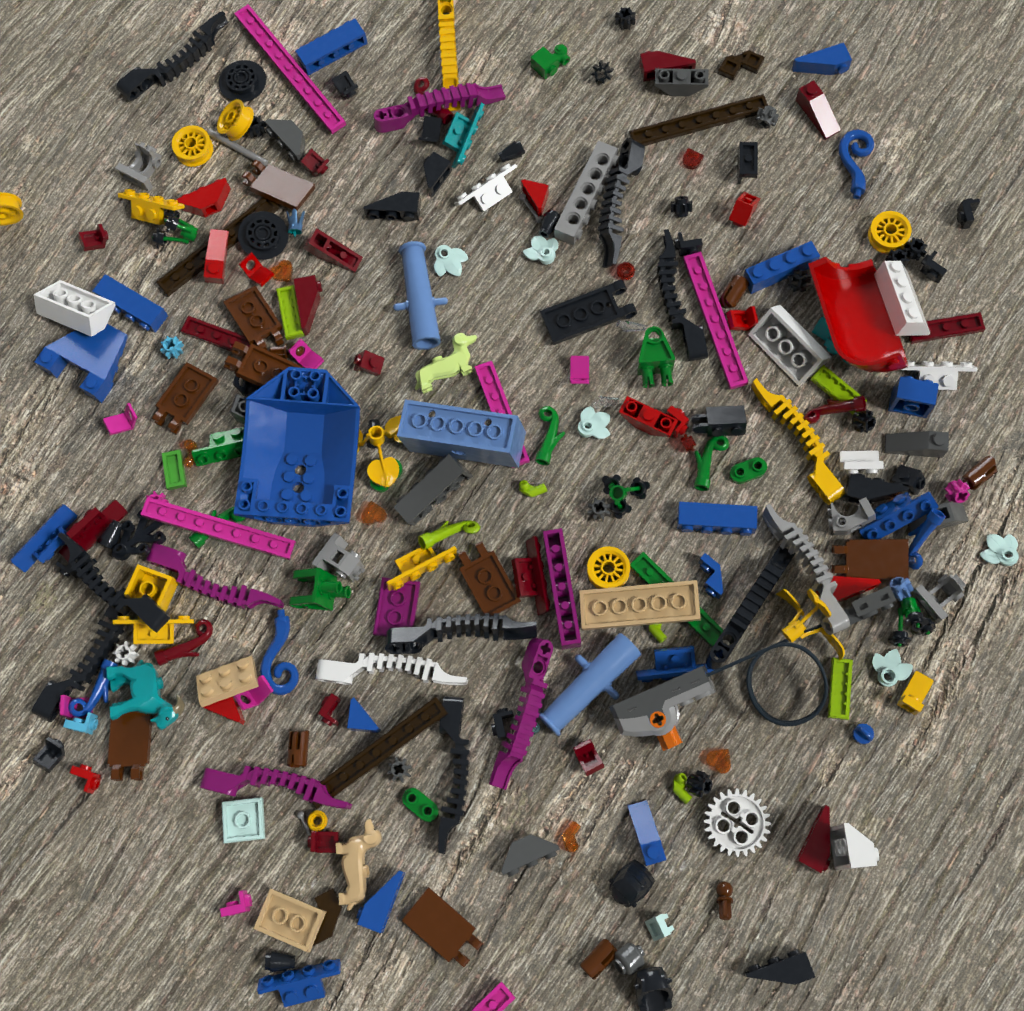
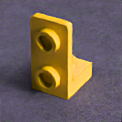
[897,671,934,715]

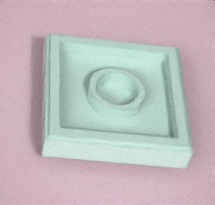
[222,797,266,844]

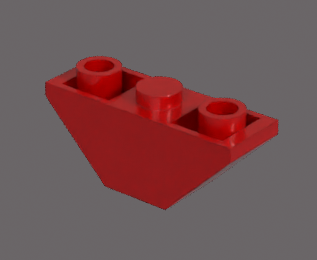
[176,178,231,218]
[619,396,678,437]

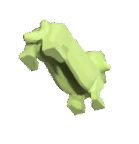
[415,333,477,394]

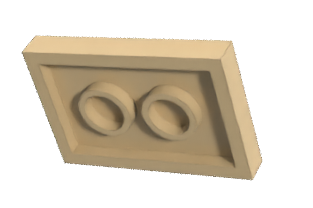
[196,655,259,707]
[253,889,326,952]

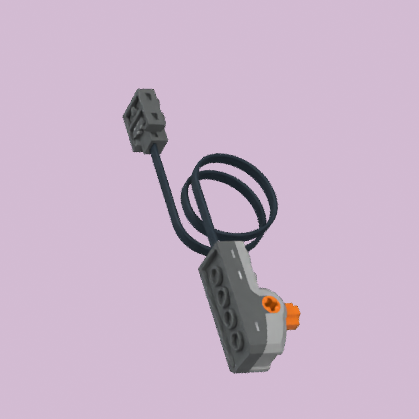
[609,586,897,751]

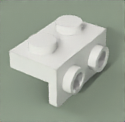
[839,451,884,474]

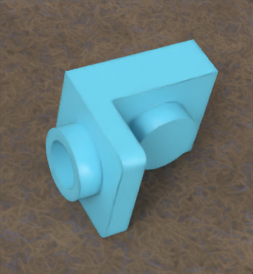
[63,712,98,735]

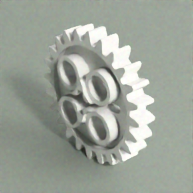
[703,788,771,857]

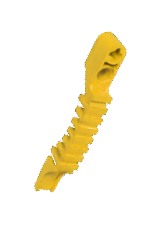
[437,0,461,111]
[751,378,846,505]

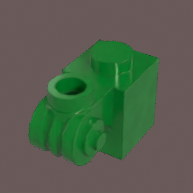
[531,44,570,80]

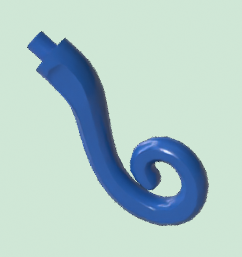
[839,129,874,199]
[260,609,299,695]

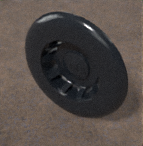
[219,60,266,102]
[238,211,289,260]

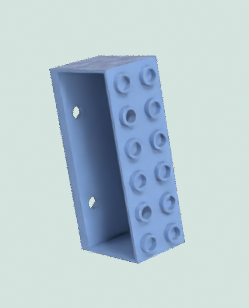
[397,399,526,468]

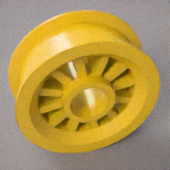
[217,99,254,141]
[172,125,213,167]
[0,192,23,226]
[868,211,912,254]
[587,546,630,589]

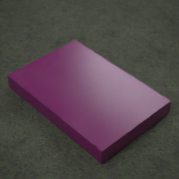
[373,577,421,637]

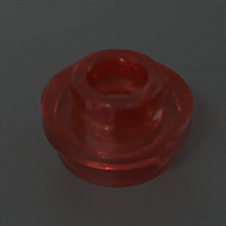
[617,262,635,280]
[681,434,696,452]

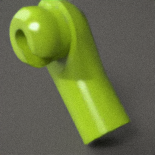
[519,480,547,497]
[648,624,667,643]
[672,773,693,805]

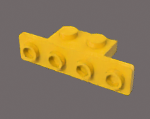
[118,189,185,225]
[386,546,457,591]
[113,616,194,644]

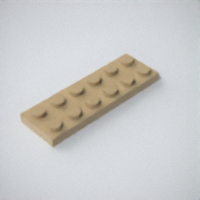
[579,580,701,630]

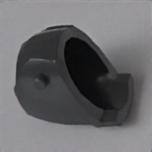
[608,859,655,908]
[634,967,673,1011]

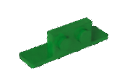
[192,427,244,466]

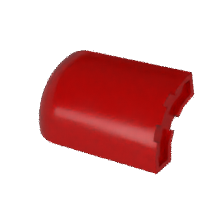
[808,256,908,372]

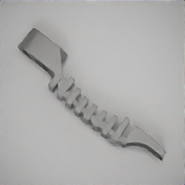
[762,504,850,635]

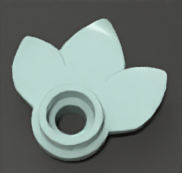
[523,236,559,265]
[434,245,468,277]
[577,406,610,439]
[980,534,1019,566]
[872,649,913,687]

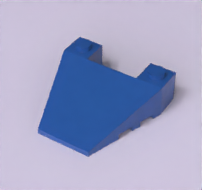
[34,324,128,403]

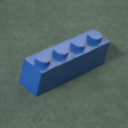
[295,19,368,76]
[743,241,820,294]
[93,274,168,333]
[677,502,757,536]

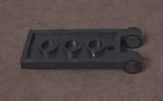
[540,280,638,345]

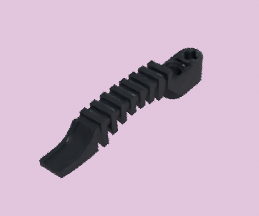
[116,11,229,101]
[598,138,645,268]
[657,229,708,361]
[58,532,171,633]
[706,544,796,670]
[32,587,126,722]
[385,613,537,654]
[438,696,471,854]

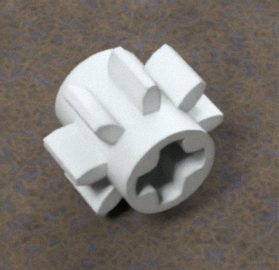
[112,641,139,667]

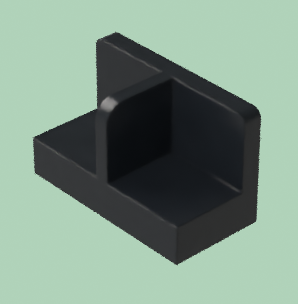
[737,142,758,184]

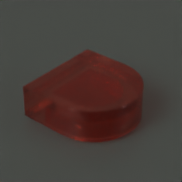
[683,148,704,169]

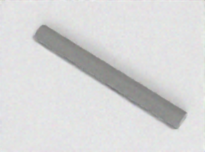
[207,129,268,166]

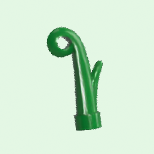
[535,406,565,466]
[694,436,729,491]
[189,506,245,549]

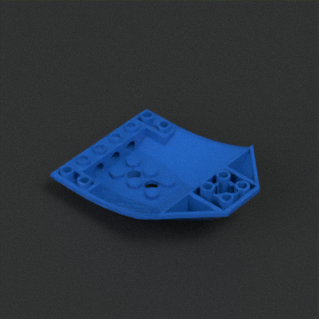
[234,367,360,527]

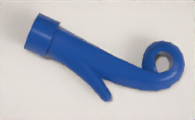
[908,508,946,570]
[68,659,118,717]

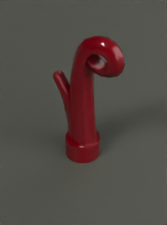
[413,77,454,125]
[803,395,866,424]
[154,619,213,666]

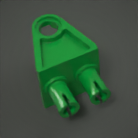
[637,326,675,388]
[289,568,351,611]

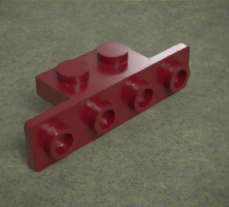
[59,500,128,563]
[511,536,550,615]

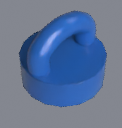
[852,724,874,745]

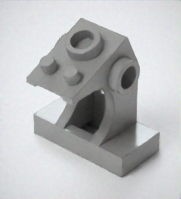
[115,142,162,192]
[827,497,876,535]
[311,532,365,582]
[911,574,966,624]

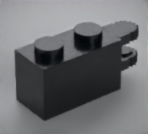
[691,405,747,437]

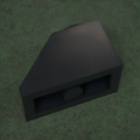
[423,152,452,197]

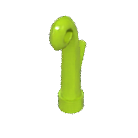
[418,520,480,550]

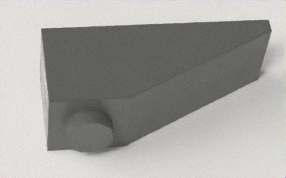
[885,431,949,458]

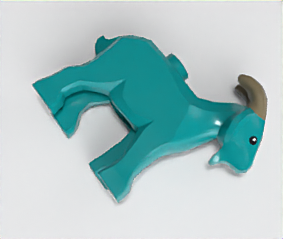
[106,660,185,730]

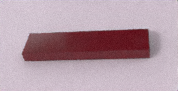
[908,312,985,344]
[181,316,250,351]

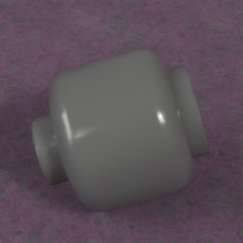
[613,943,645,976]

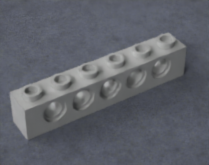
[554,141,619,245]

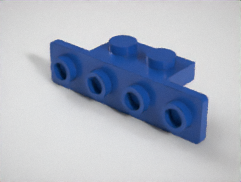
[859,492,939,539]
[10,504,77,572]
[636,646,714,682]
[257,959,341,1007]

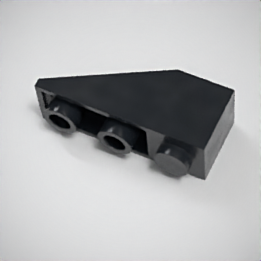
[364,192,421,222]
[843,473,909,504]
[743,949,815,985]

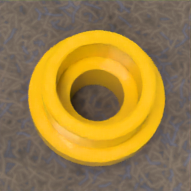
[307,810,328,831]

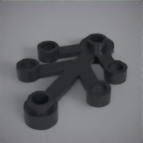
[112,510,171,561]

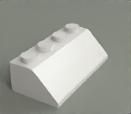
[874,261,930,336]
[34,280,115,337]
[748,305,832,386]
[830,823,879,870]

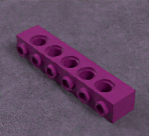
[543,528,581,650]

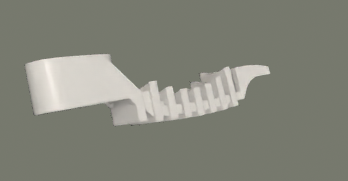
[315,653,468,685]

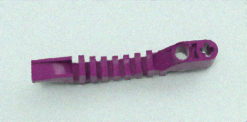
[373,83,506,133]
[145,543,284,610]
[489,638,553,790]
[199,765,352,809]

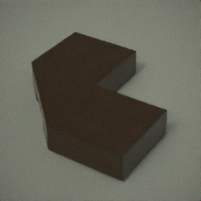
[717,50,765,80]
[313,888,343,946]

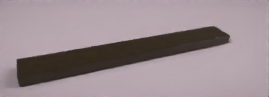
[629,94,768,146]
[156,197,280,297]
[312,697,448,809]

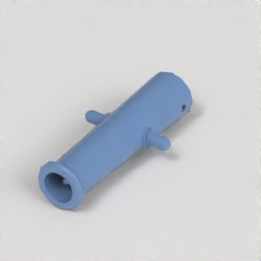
[393,241,448,350]
[539,633,641,736]

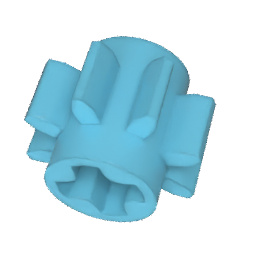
[160,336,184,359]

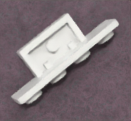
[454,163,517,212]
[900,361,978,390]

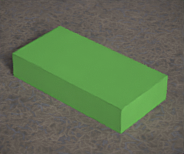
[162,450,187,490]

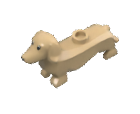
[335,819,382,911]

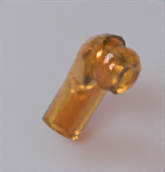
[183,439,198,468]
[562,821,581,853]

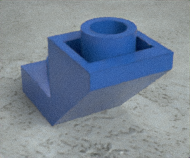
[698,553,723,599]

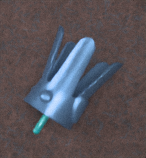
[286,208,305,237]

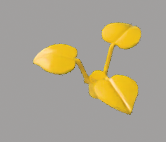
[357,415,402,488]
[776,589,845,661]

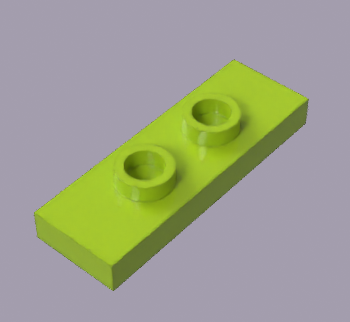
[276,285,304,340]
[811,365,867,415]
[827,657,853,720]

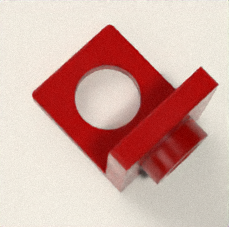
[239,252,275,287]

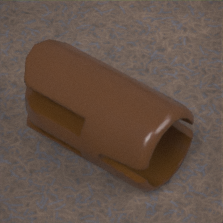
[719,275,749,309]
[962,456,998,490]
[287,730,309,768]
[580,939,617,980]

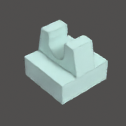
[645,913,674,941]

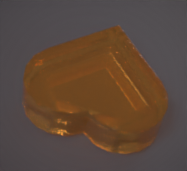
[271,260,293,282]
[361,501,387,525]
[706,749,731,774]

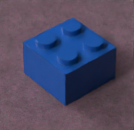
[888,376,939,418]

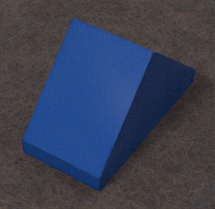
[347,697,381,733]

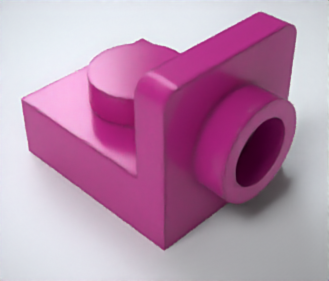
[220,890,252,917]

